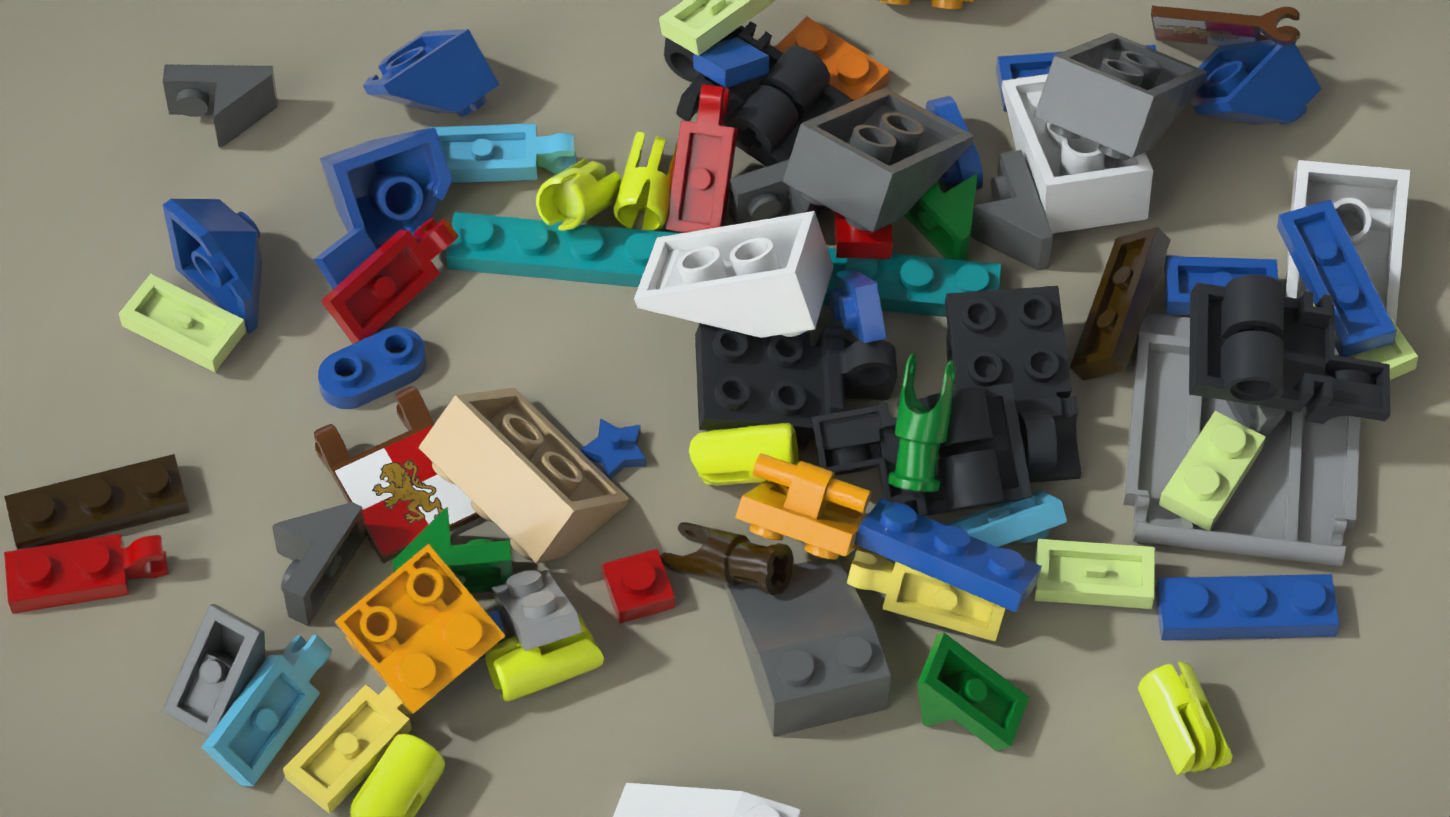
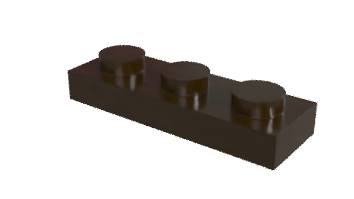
[1070,226,1171,381]
[4,454,190,550]

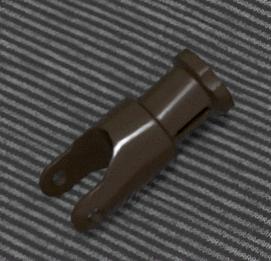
[660,522,794,595]

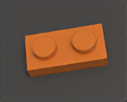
[775,16,890,103]

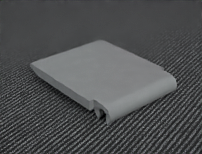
[1123,313,1360,567]

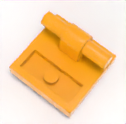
[735,453,871,560]
[335,544,505,714]

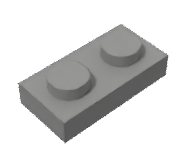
[492,570,582,651]

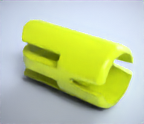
[613,132,678,231]
[536,158,622,231]
[689,423,799,486]
[485,614,604,702]
[1138,662,1233,775]
[350,734,445,817]

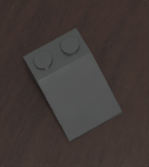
[1034,33,1208,160]
[782,88,975,232]
[725,557,891,737]

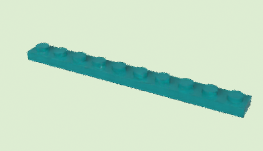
[446,212,1001,317]

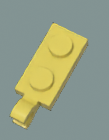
[847,547,1005,642]
[283,685,412,814]

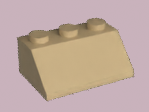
[418,388,631,563]

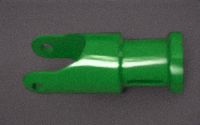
[888,353,955,492]

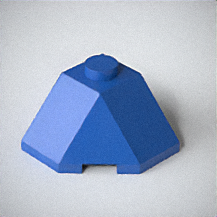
[363,29,500,117]
[1191,40,1321,125]
[320,128,453,250]
[163,199,262,334]

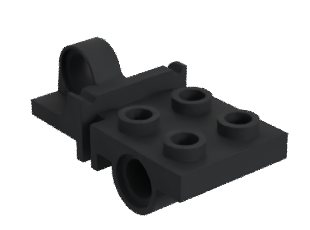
[664,21,850,167]
[1189,275,1390,424]
[945,286,1081,483]
[695,323,898,449]
[812,383,1032,516]

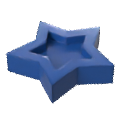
[581,418,646,480]

